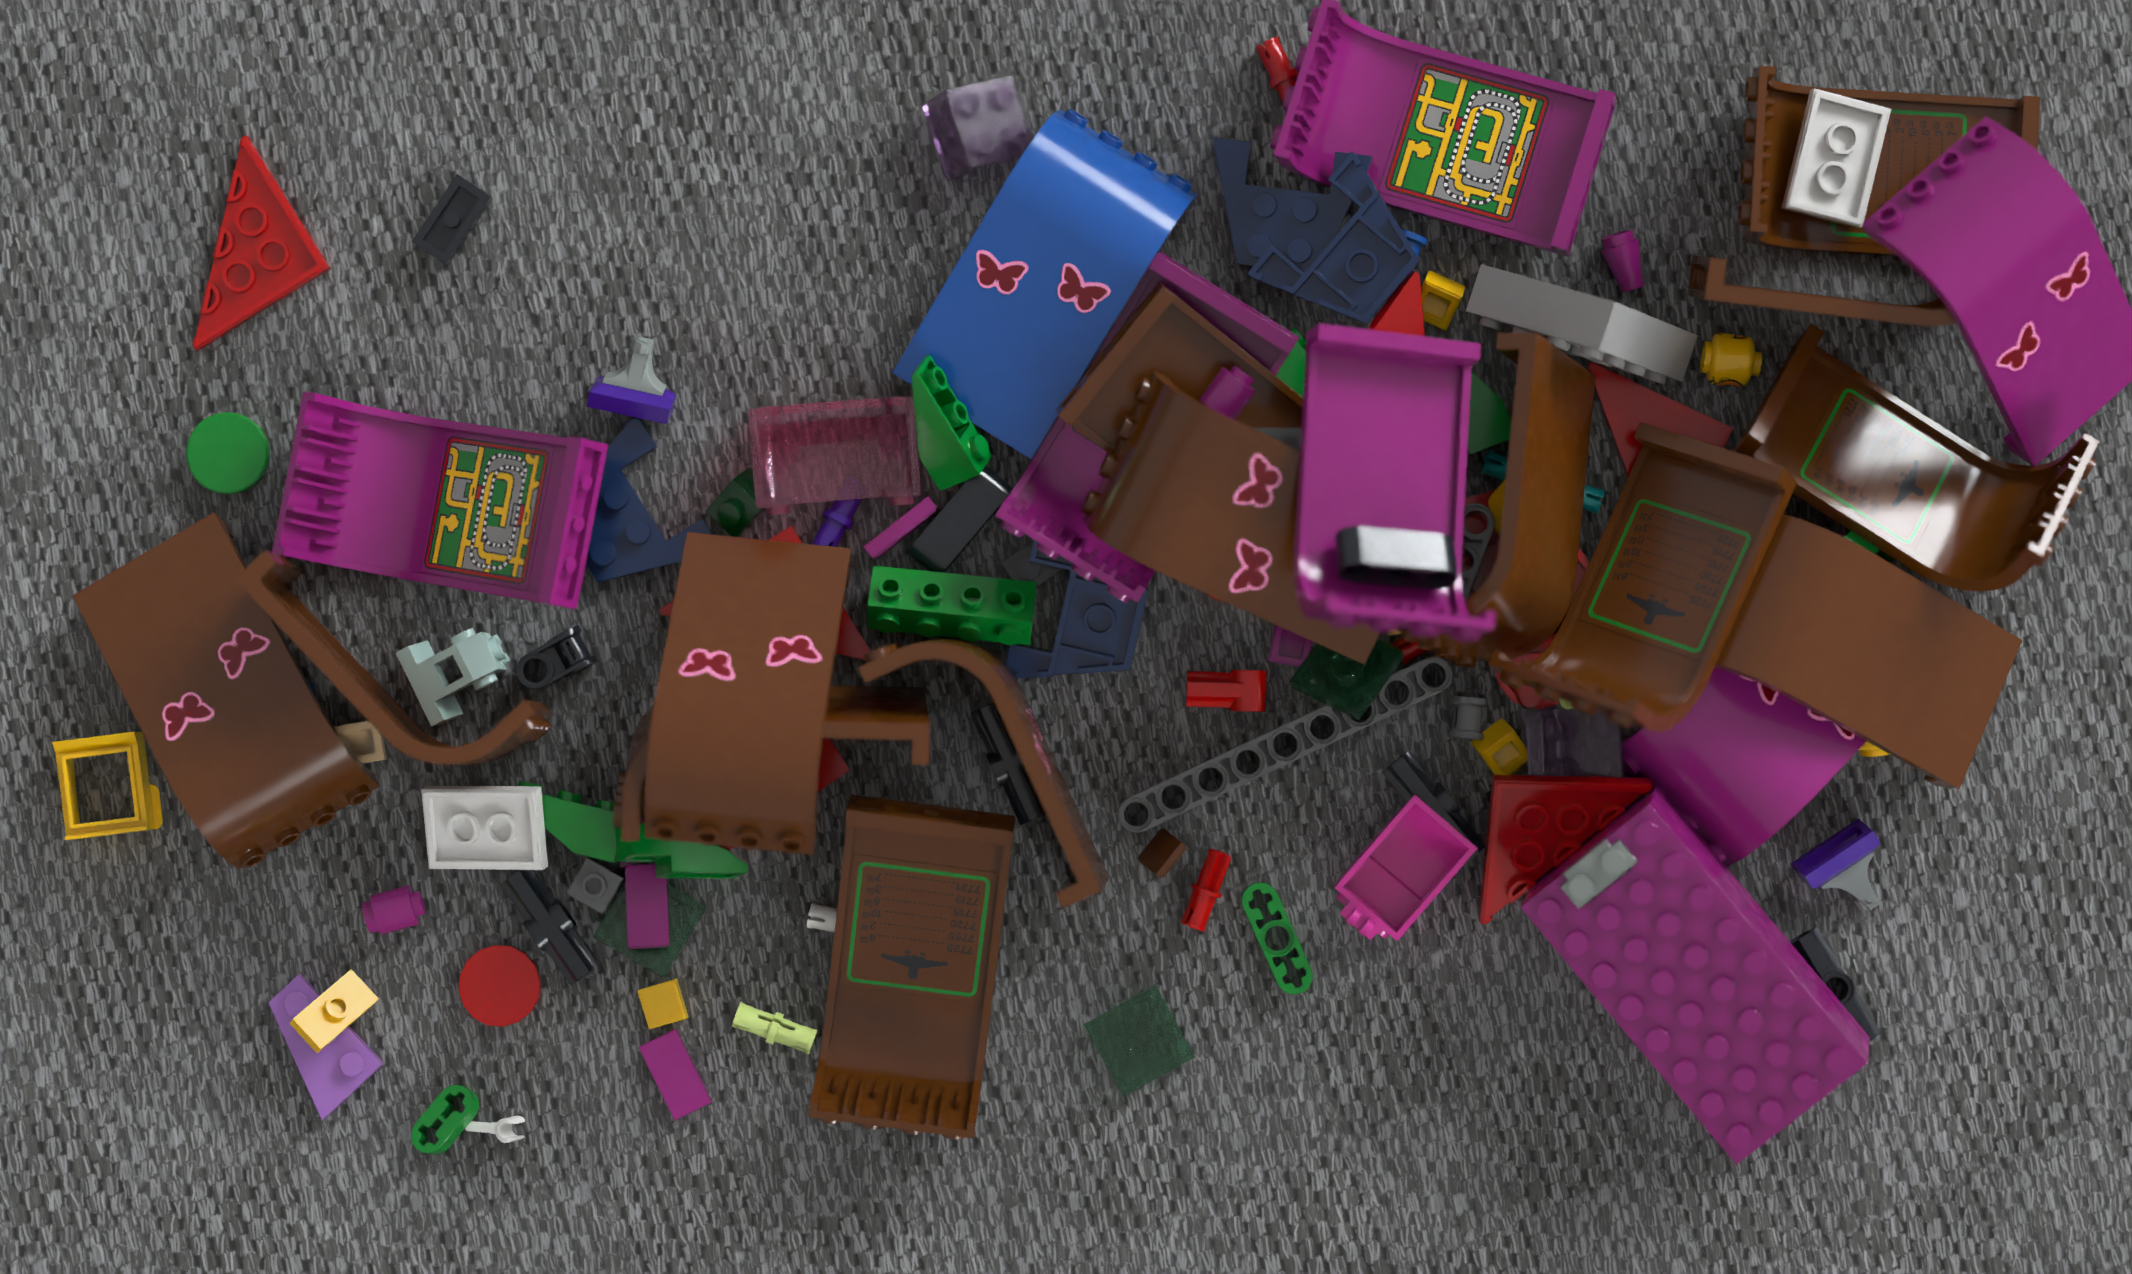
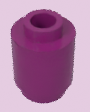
[1200,365,1256,420]
[362,885,426,935]

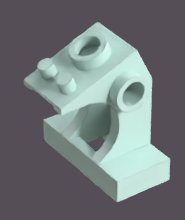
[396,628,510,727]

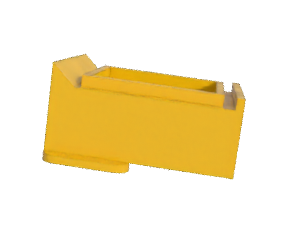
[52,732,163,840]

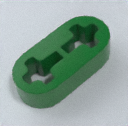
[411,1085,479,1155]

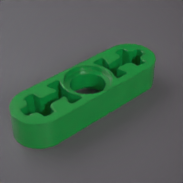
[1241,882,1313,994]

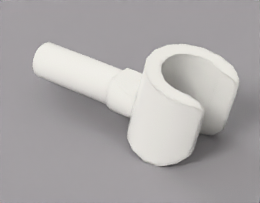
[465,1115,525,1143]

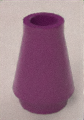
[1600,229,1644,292]

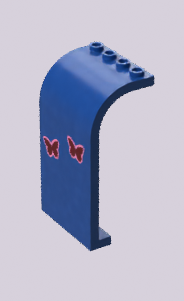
[892,109,1197,459]

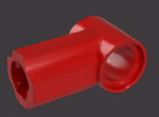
[1186,670,1267,712]

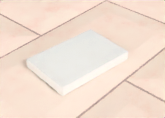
[1781,88,1891,229]
[421,786,548,870]

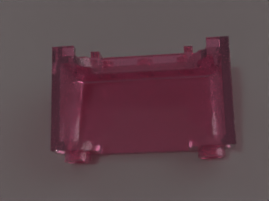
[748,395,921,515]

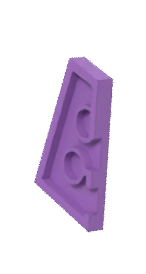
[268,974,384,1120]

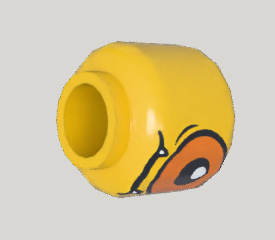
[1700,332,1762,388]

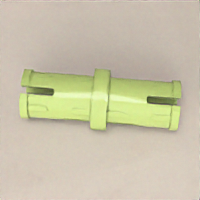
[732,1002,818,1055]

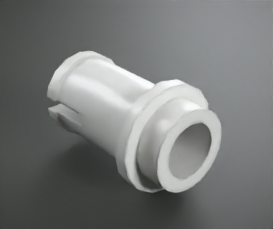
[807,902,837,932]

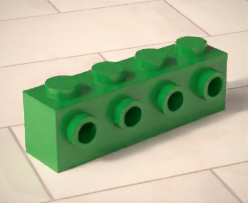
[867,566,1036,645]

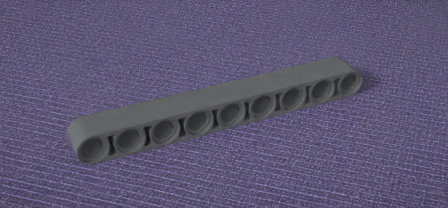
[1117,657,1453,833]

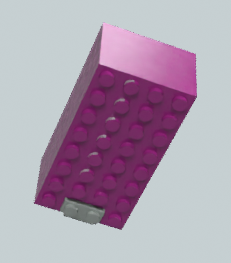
[1520,785,1870,1165]

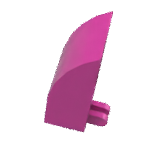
[1334,795,1478,941]

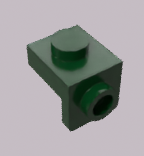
[706,468,778,537]

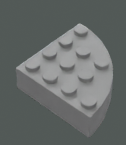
[1466,264,1698,385]

